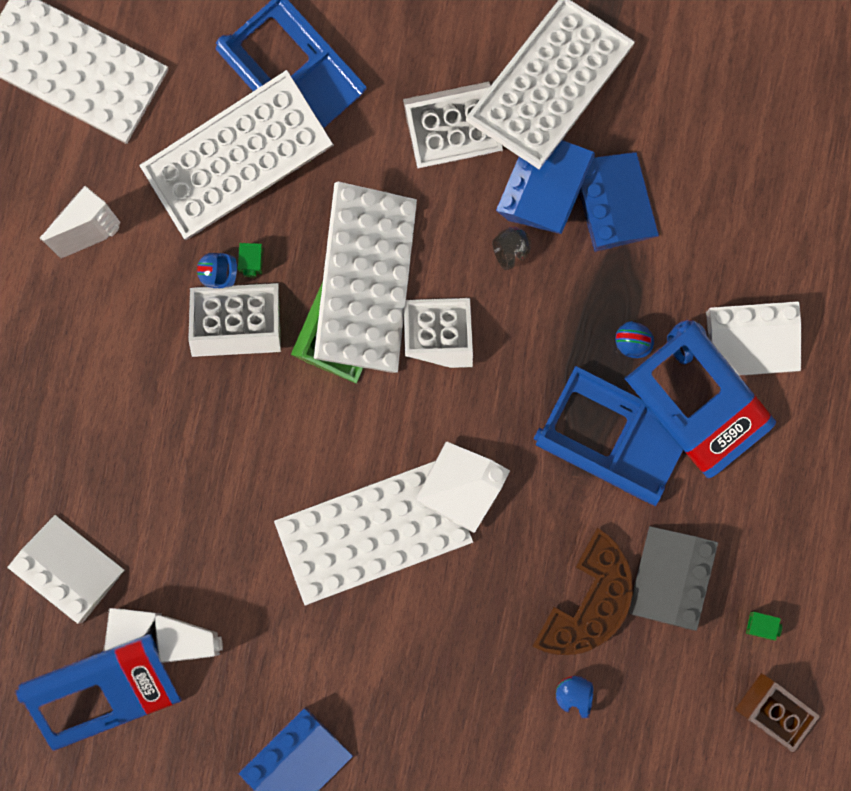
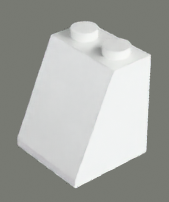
[104,608,162,651]
[155,616,223,662]

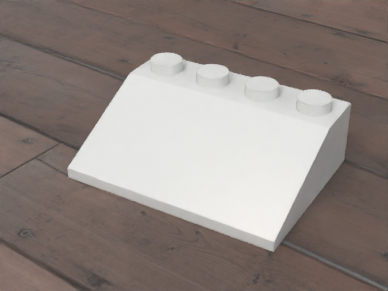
[403,82,503,168]
[40,186,121,259]
[189,283,281,357]
[706,302,801,376]
[7,515,125,624]

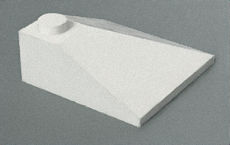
[404,298,473,368]
[416,442,510,533]

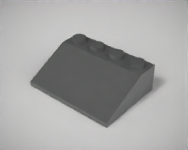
[628,526,718,631]

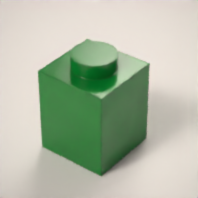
[238,243,264,277]
[745,612,783,641]

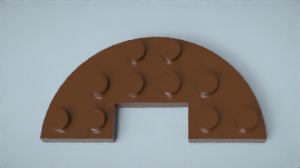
[532,528,632,655]

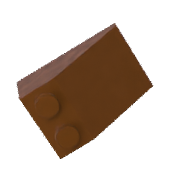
[735,673,820,753]

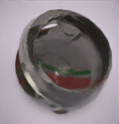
[492,227,531,270]

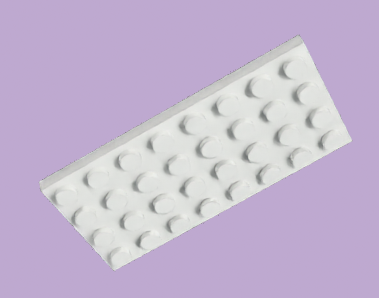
[0,0,169,144]
[466,0,635,169]
[139,70,334,240]
[314,182,417,373]
[274,461,473,605]

